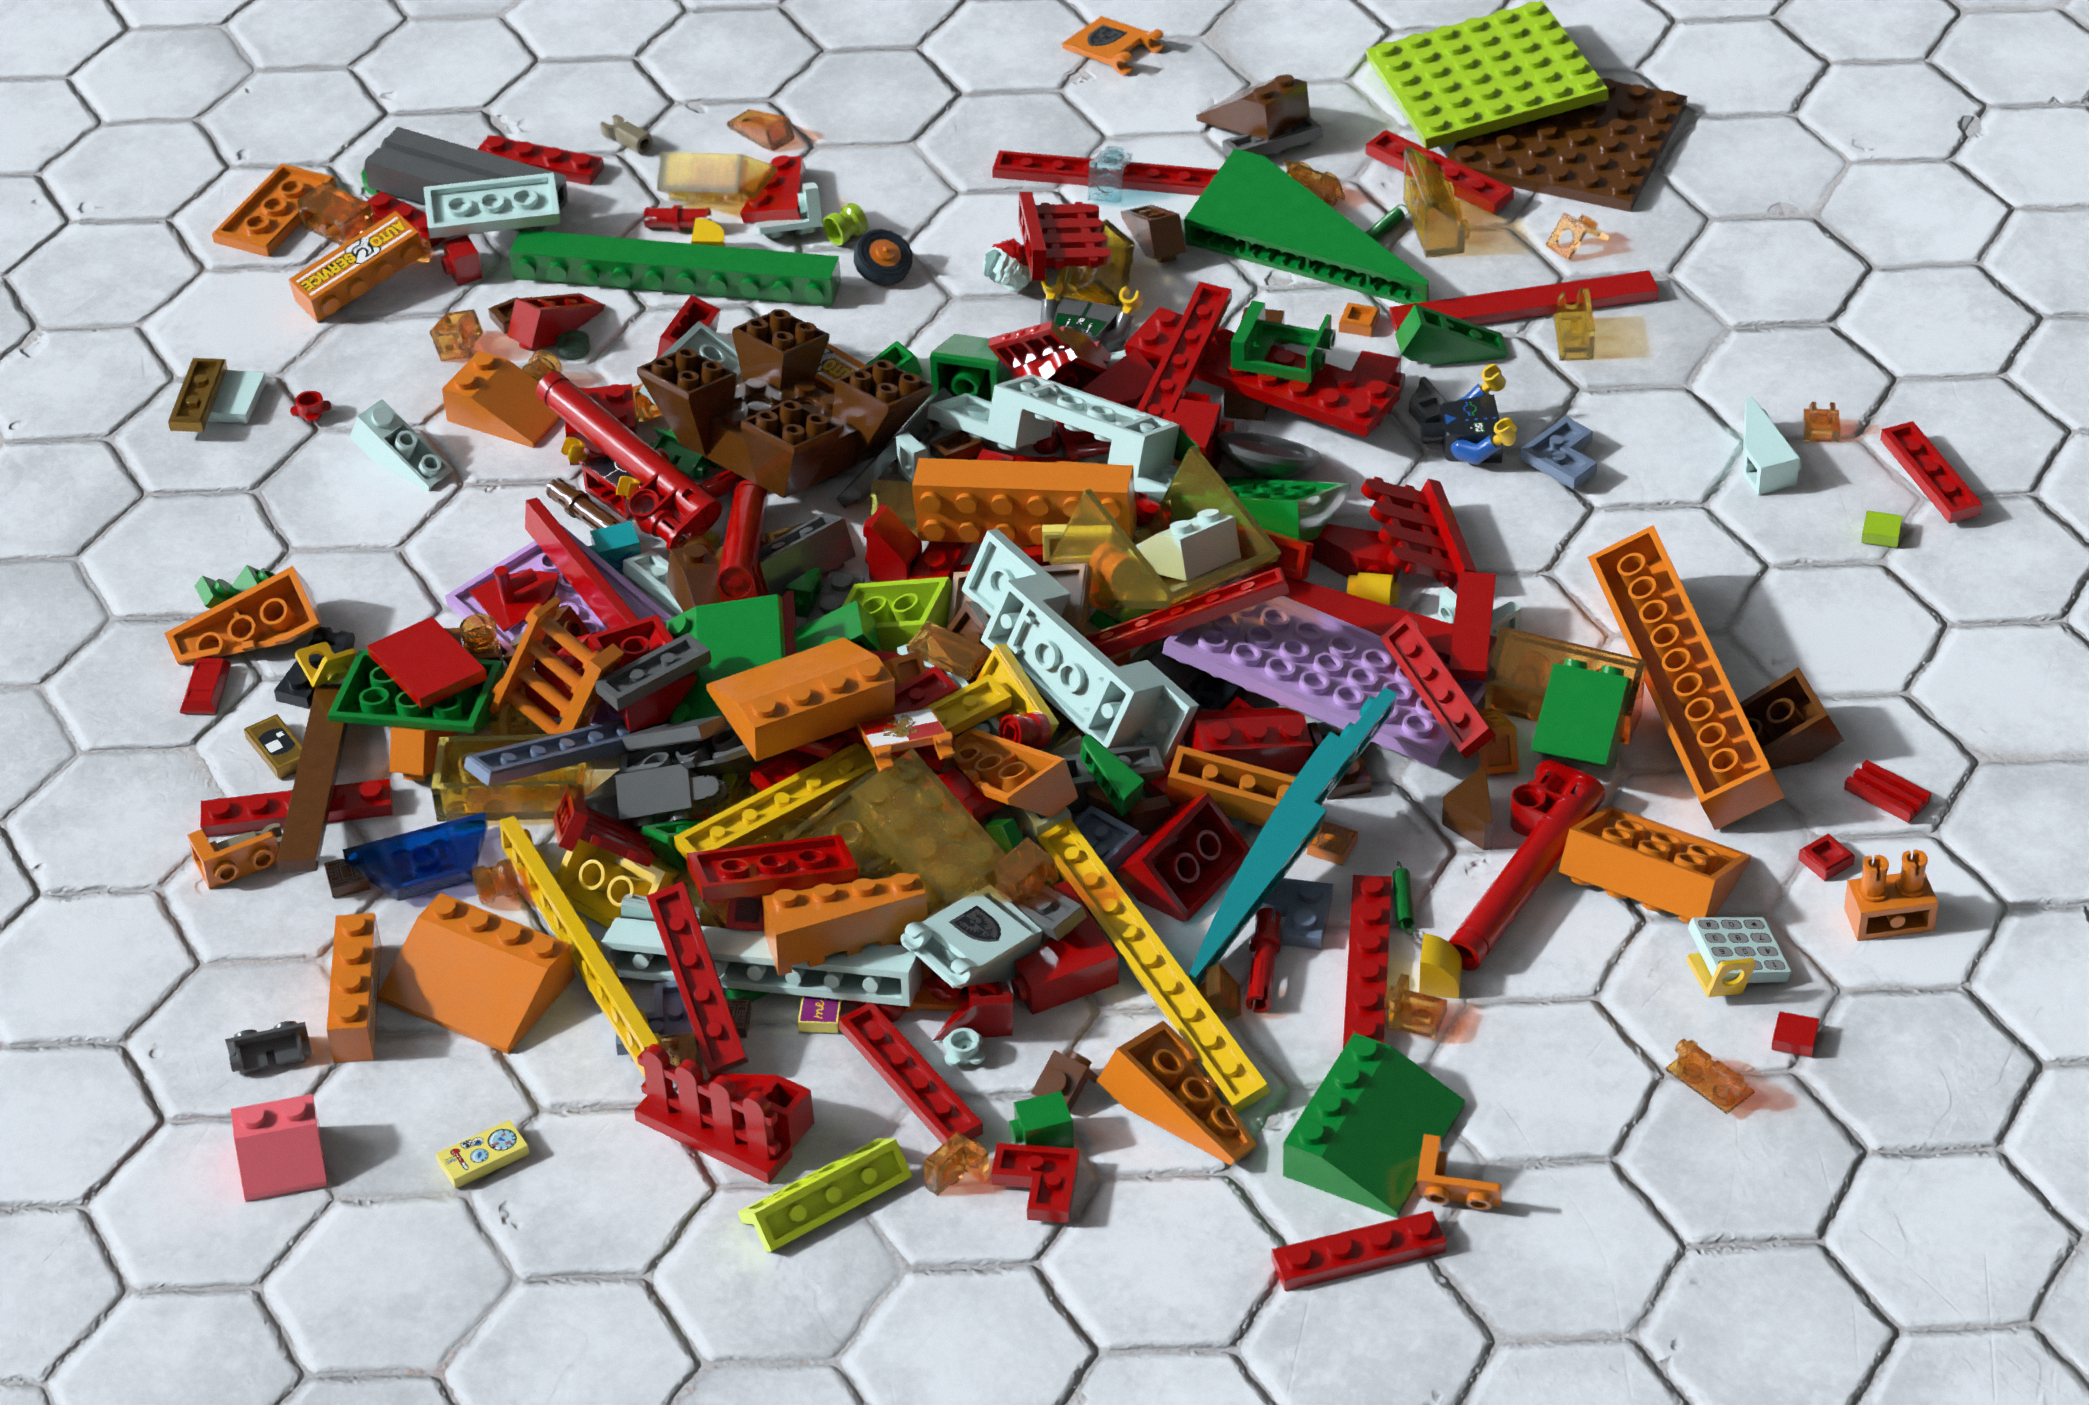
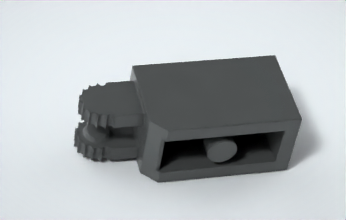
[615,764,731,831]

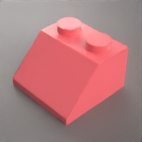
[231,1094,328,1202]

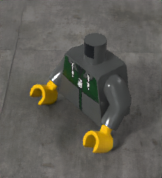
[1040,273,1143,353]

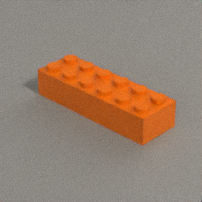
[912,458,1137,549]

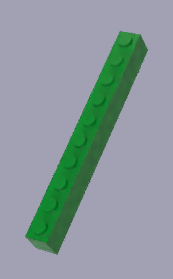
[509,229,841,306]

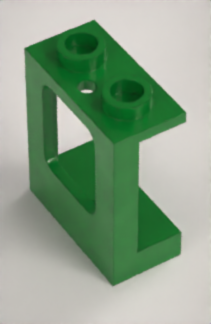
[1231,300,1336,383]

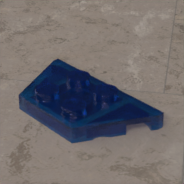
[342,812,488,901]

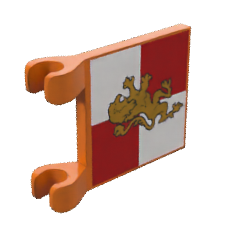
[856,708,955,772]

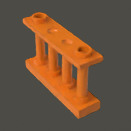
[489,596,624,736]

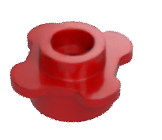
[290,391,331,422]
[924,970,962,1001]

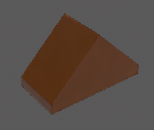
[1442,769,1493,850]

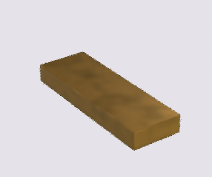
[168,358,228,432]

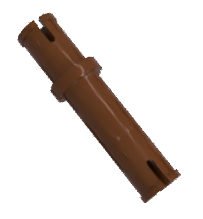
[546,477,622,530]

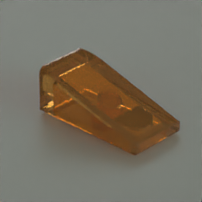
[727,109,794,151]

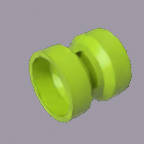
[822,203,868,246]

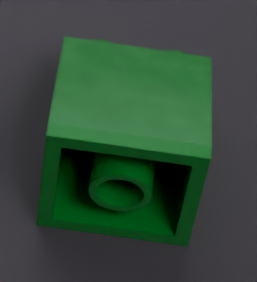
[930,334,1014,402]
[1531,658,1633,769]

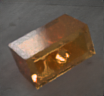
[297,182,374,246]

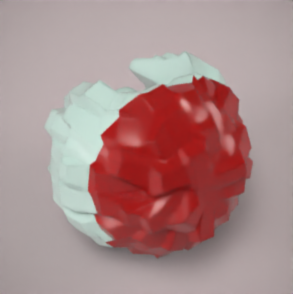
[982,238,1032,292]

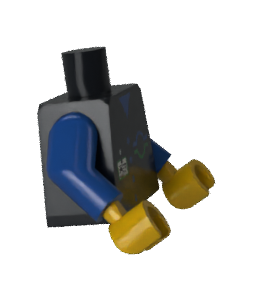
[1420,364,1517,465]

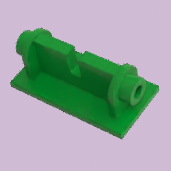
[649,426,720,480]

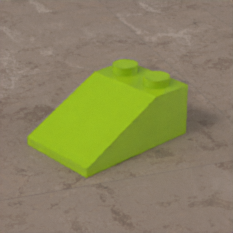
[842,577,952,652]

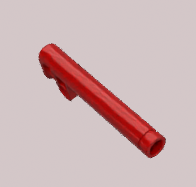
[536,371,722,552]
[717,479,769,602]
[1448,760,1606,971]

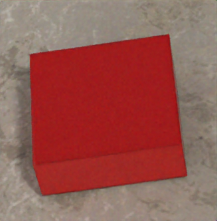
[1798,834,1855,881]
[1771,1011,1820,1057]

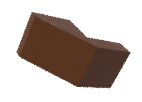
[1085,785,1171,836]

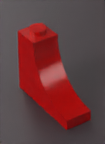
[1011,881,1119,1015]

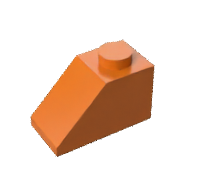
[389,727,457,781]

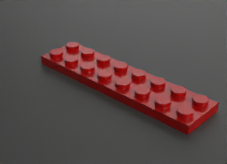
[1125,307,1400,438]

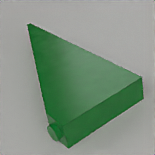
[1184,148,1429,305]

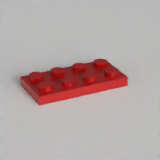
[687,834,859,903]

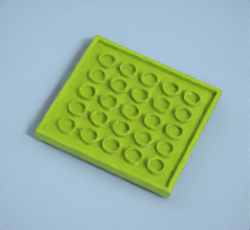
[1366,0,1609,149]

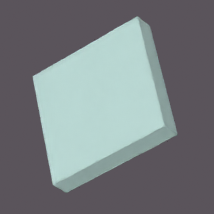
[208,370,267,424]

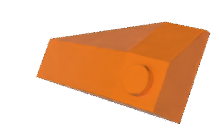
[164,566,321,665]
[950,728,1078,817]
[1096,1020,1257,1165]

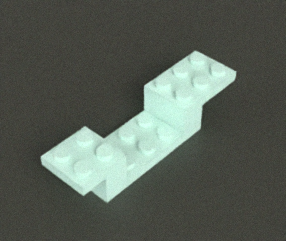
[927,374,1202,503]
[961,529,1199,765]

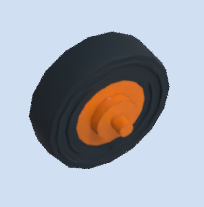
[854,229,913,286]

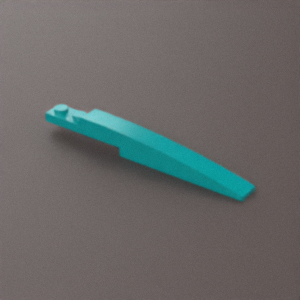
[1188,687,1398,988]

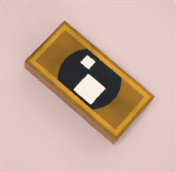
[244,714,302,779]

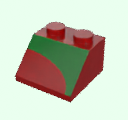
[1168,399,1221,485]

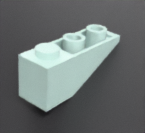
[1743,397,1802,496]
[350,399,454,491]

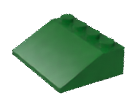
[1173,476,1351,542]
[666,594,786,723]
[327,650,504,733]
[1283,1033,1465,1218]

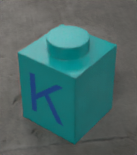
[588,521,641,575]

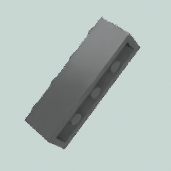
[718,513,856,597]

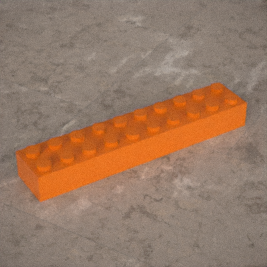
[1587,525,1785,830]

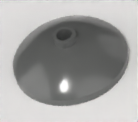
[1217,431,1321,479]

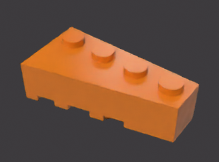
[762,873,928,976]

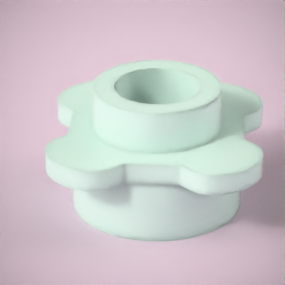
[943,1028,985,1066]

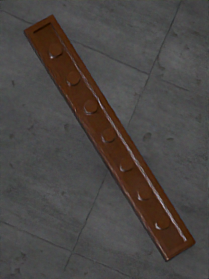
[277,684,348,872]

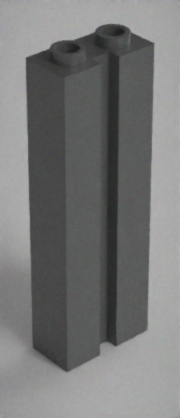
[364,127,568,232]

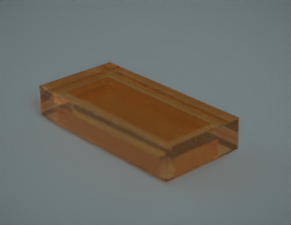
[906,621,990,681]

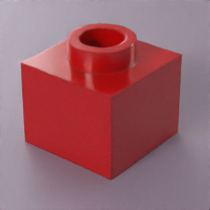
[440,235,482,286]

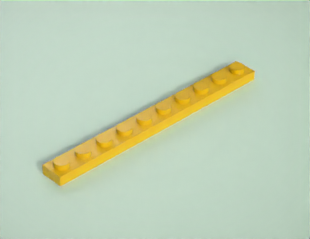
[674,674,1012,860]
[500,816,664,1078]
[1037,817,1270,1114]

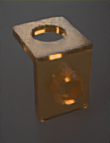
[1546,212,1609,260]

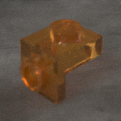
[1384,973,1448,1039]

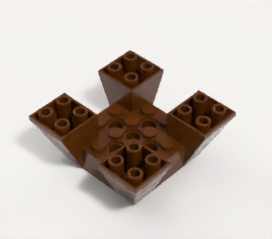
[637,309,934,498]

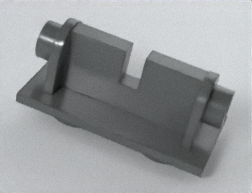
[225,1021,312,1074]

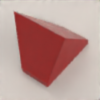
[933,981,1013,1041]

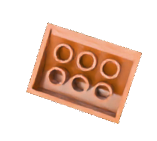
[706,637,895,761]
[1558,805,1752,924]
[377,892,575,1054]

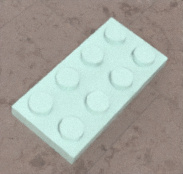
[423,172,561,238]

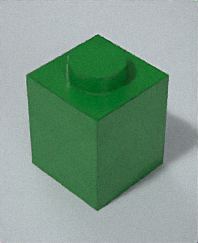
[1009,1091,1074,1148]

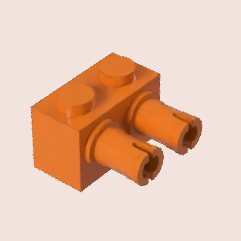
[1844,850,1938,941]

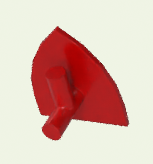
[469,566,560,633]

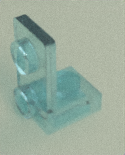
[1088,146,1132,203]

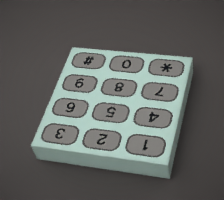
[1688,917,1791,983]

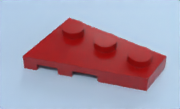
[740,155,806,223]

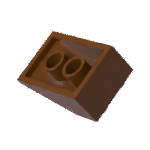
[1196,74,1310,141]
[1740,667,1845,769]

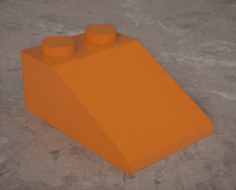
[442,351,561,448]

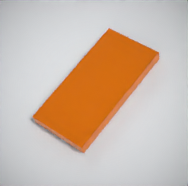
[212,163,337,257]

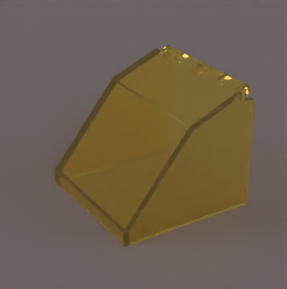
[1049,445,1281,609]

